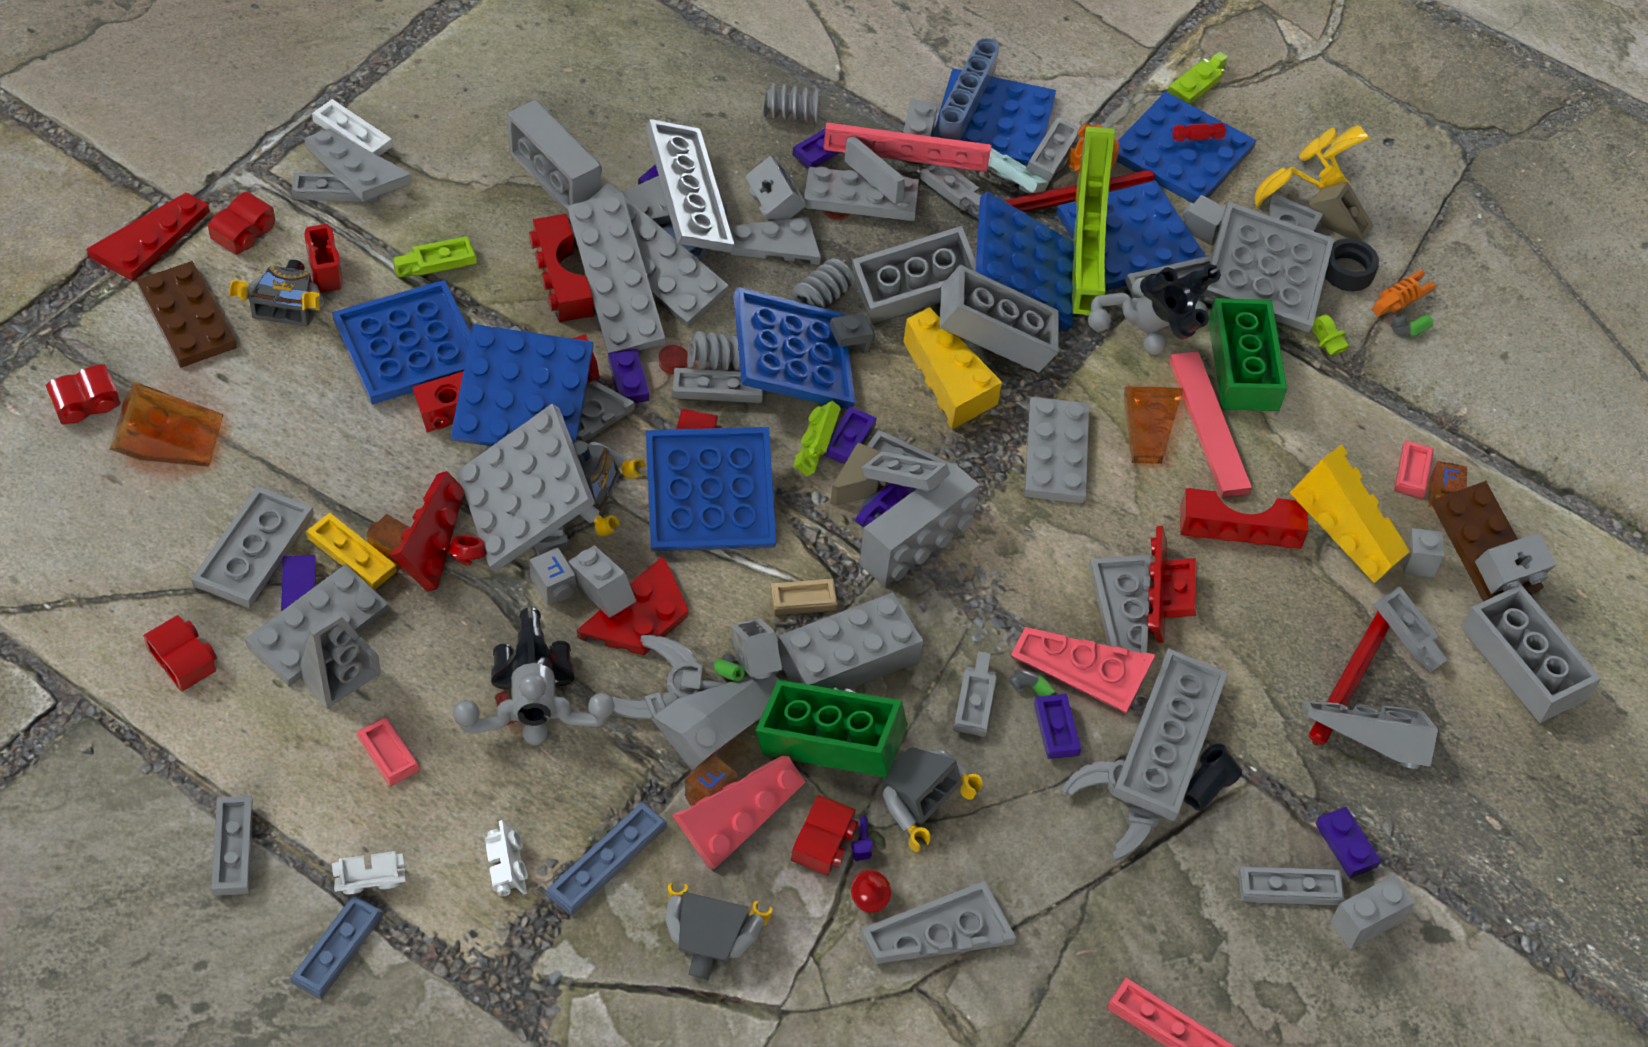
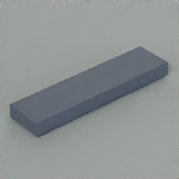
[546,802,667,916]

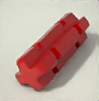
[1172,123,1226,142]

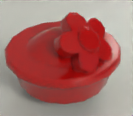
[448,534,487,566]
[851,870,891,913]

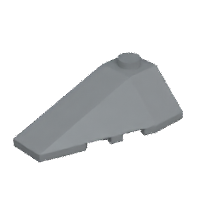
[300,613,381,709]
[652,674,779,771]
[1302,701,1438,769]

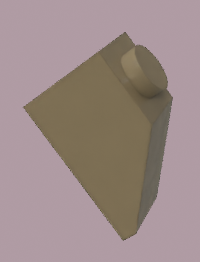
[1310,182,1374,241]
[830,442,889,506]

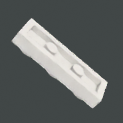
[312,99,393,156]

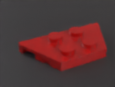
[577,557,688,655]

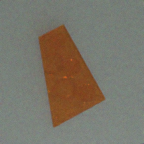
[1124,386,1183,464]

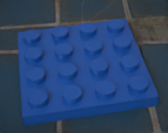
[932,68,1056,167]
[1116,91,1256,204]
[1056,180,1206,291]
[976,191,1074,332]
[332,280,471,405]
[734,287,855,410]
[451,324,594,447]
[646,427,776,551]

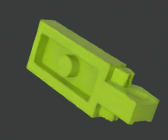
[1168,52,1228,105]
[393,236,477,278]
[794,401,841,477]

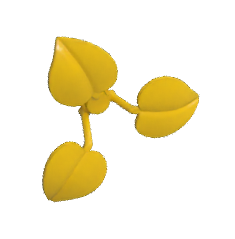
[1254,125,1370,208]

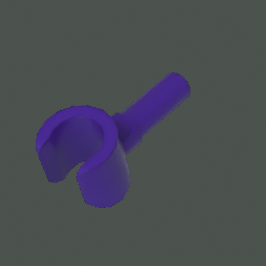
[851,816,873,861]

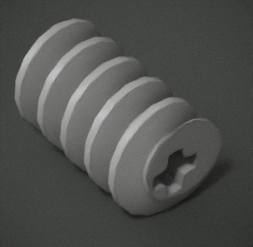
[763,83,821,124]
[792,258,855,308]
[687,331,740,371]

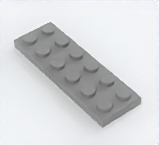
[646,119,734,253]
[568,182,729,327]
[567,192,666,353]
[1112,648,1228,821]

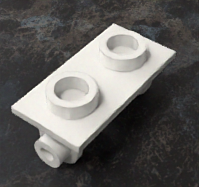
[485,820,528,896]
[332,851,406,894]

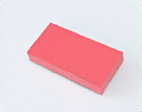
[1394,440,1434,499]
[357,717,419,787]

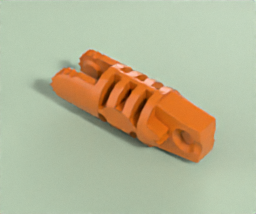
[1371,269,1436,317]

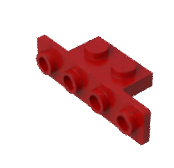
[1148,526,1198,643]

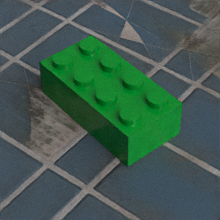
[1208,298,1287,411]
[755,680,908,778]

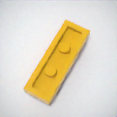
[306,512,397,590]

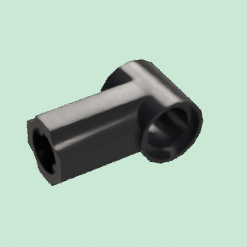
[1183,743,1243,812]

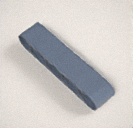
[938,38,999,140]

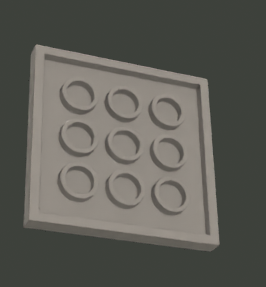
[1202,202,1334,333]
[457,403,595,571]

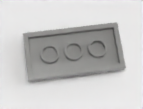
[804,167,919,221]
[1024,396,1089,504]
[191,486,314,608]
[245,564,389,687]

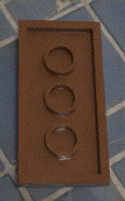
[136,261,237,368]
[1431,481,1544,602]

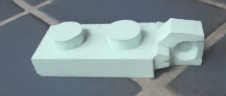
[988,148,1049,194]

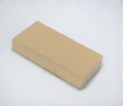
[770,579,838,616]

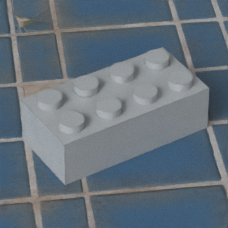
[507,100,602,213]
[852,226,976,324]
[940,265,1058,373]
[859,462,980,587]
[1461,584,1601,723]
[778,592,923,691]

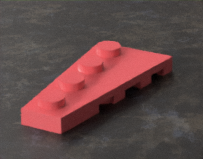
[1011,627,1156,714]
[672,756,806,869]

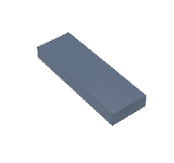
[290,895,383,1000]

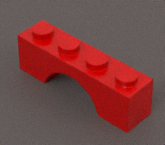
[529,214,593,322]
[1180,488,1308,549]

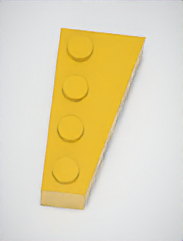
[903,307,1002,430]
[1290,444,1410,583]

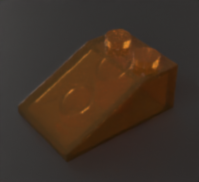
[109,382,223,467]

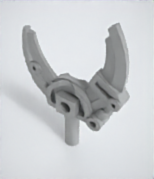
[612,635,726,721]
[1061,759,1161,861]

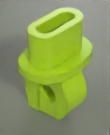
[1312,314,1350,357]

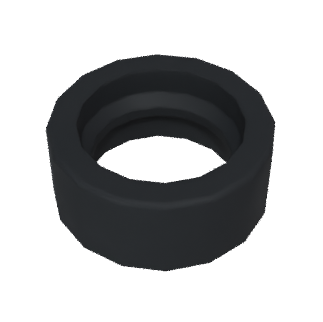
[1325,238,1379,292]

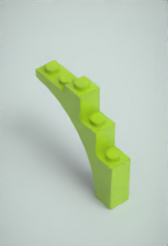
[1072,126,1115,315]

